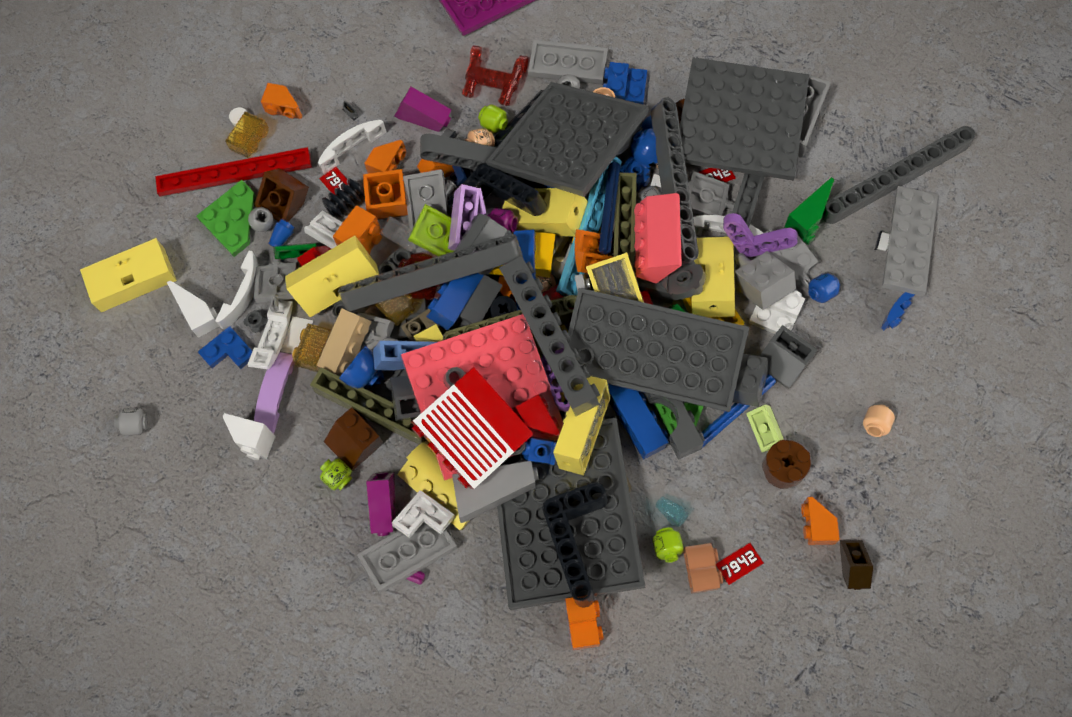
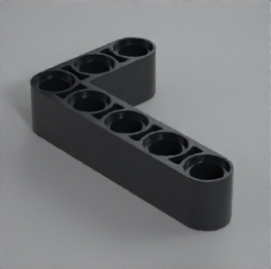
[448,164,547,216]
[542,482,608,608]

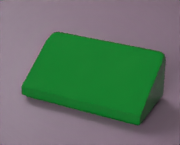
[273,243,316,259]

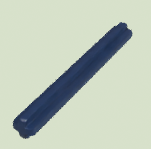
[599,161,620,254]

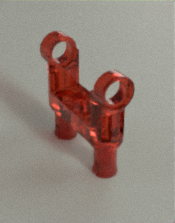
[462,45,528,106]

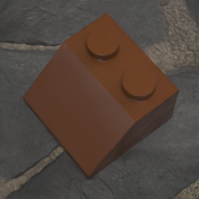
[254,168,309,222]
[324,407,384,471]

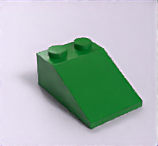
[784,177,834,245]

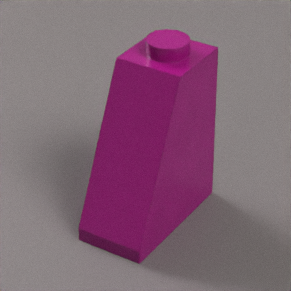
[394,86,452,132]
[366,472,396,536]

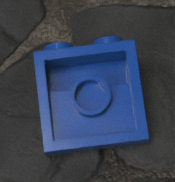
[603,62,647,105]

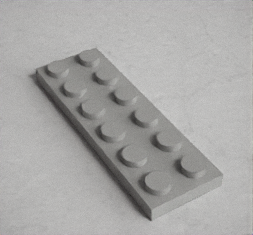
[882,186,938,297]

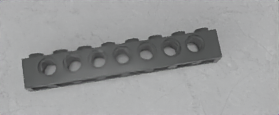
[499,256,600,416]

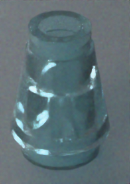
[655,496,689,527]

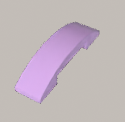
[254,352,297,434]

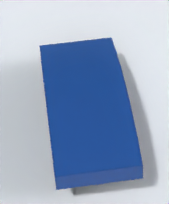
[881,292,915,331]

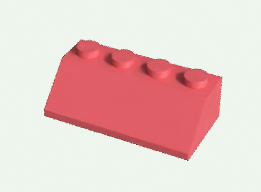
[634,193,682,284]

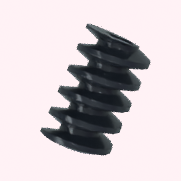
[322,178,365,218]
[491,296,517,318]

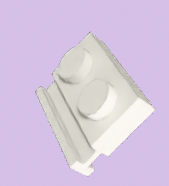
[304,211,343,249]

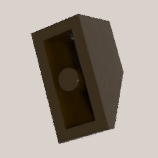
[840,540,873,590]

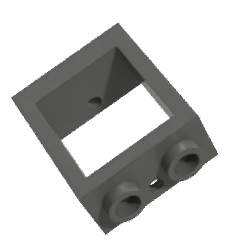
[456,275,503,328]

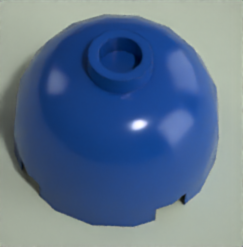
[630,128,658,168]
[339,346,379,389]

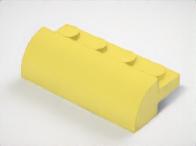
[397,441,470,530]

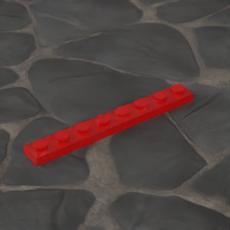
[155,147,312,197]

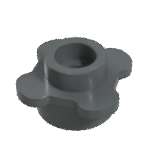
[244,310,268,333]

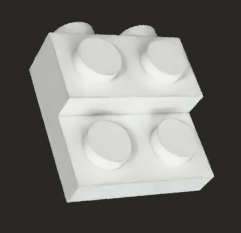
[749,290,805,334]

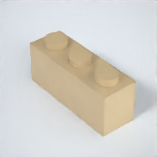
[316,308,372,376]

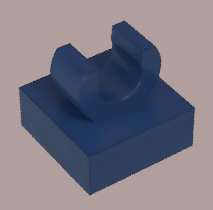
[450,166,472,188]

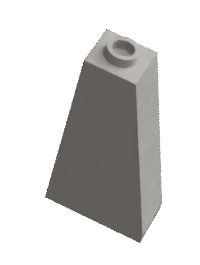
[452,461,539,523]

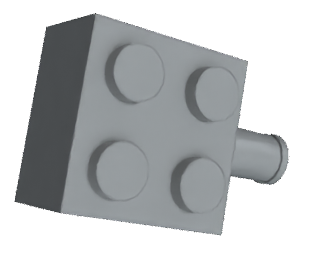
[734,251,796,310]

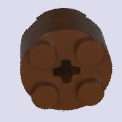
[762,440,811,489]

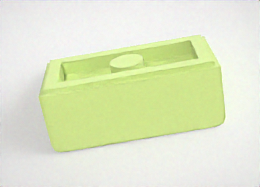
[746,405,784,452]

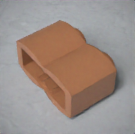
[683,543,723,594]

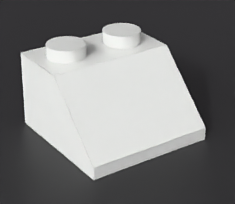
[223,413,275,460]

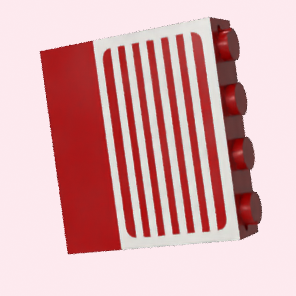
[411,367,533,489]

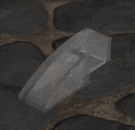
[379,216,437,260]

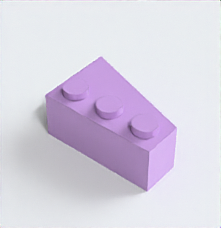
[448,184,486,251]

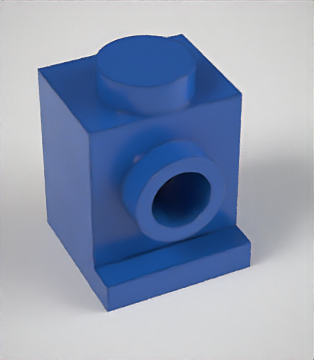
[620,156,651,192]
[522,437,557,465]

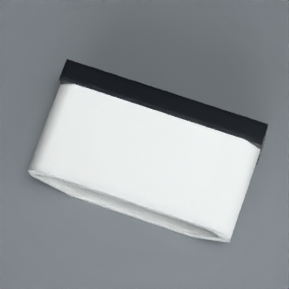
[874,231,889,251]

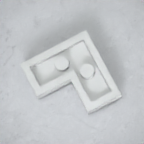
[392,490,455,538]

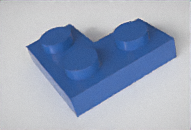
[198,326,252,369]

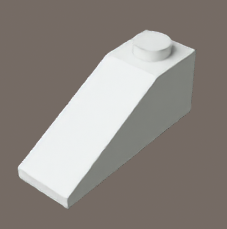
[167,281,219,338]

